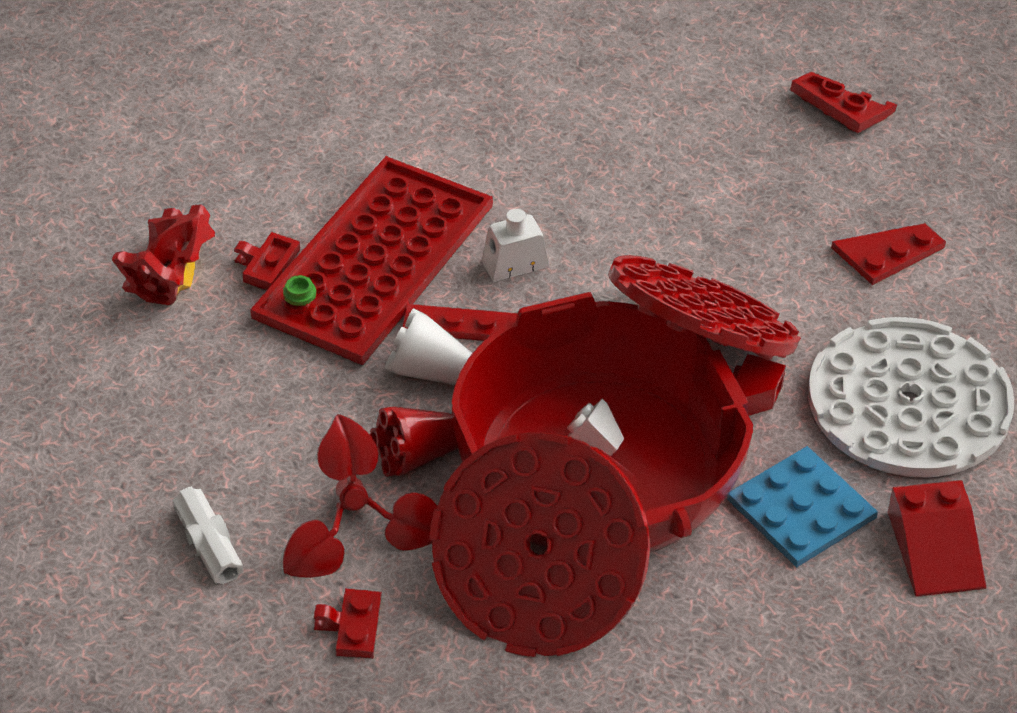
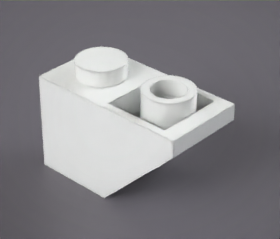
[567,399,624,456]

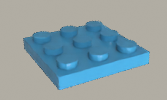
[727,446,878,568]

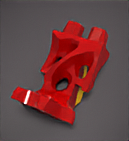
[112,204,215,305]

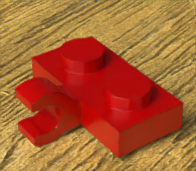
[234,232,300,290]
[314,588,382,658]

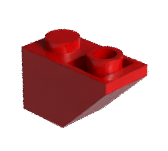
[733,354,786,416]

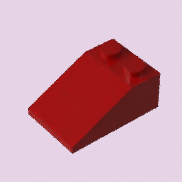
[887,480,987,597]

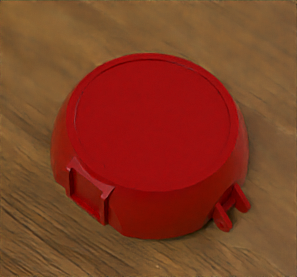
[452,292,753,553]

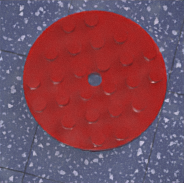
[608,255,801,360]
[429,432,650,657]

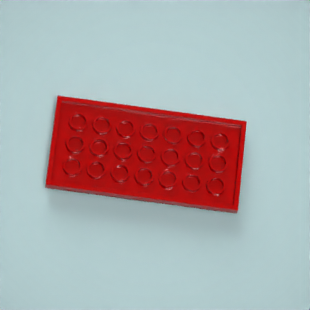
[250,156,493,365]

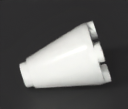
[385,308,472,386]

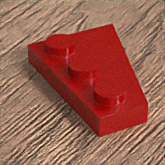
[790,72,897,133]
[831,223,946,285]

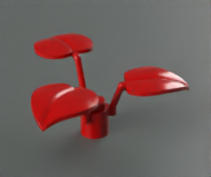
[283,414,437,578]

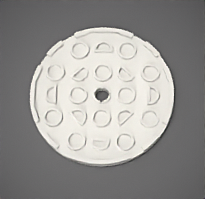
[808,317,1014,478]

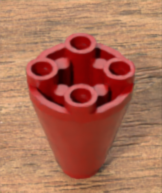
[370,406,458,477]

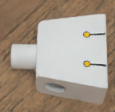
[482,209,550,282]

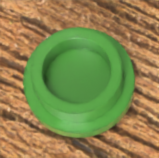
[283,275,316,306]

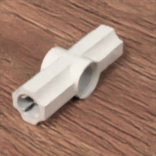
[173,486,244,584]

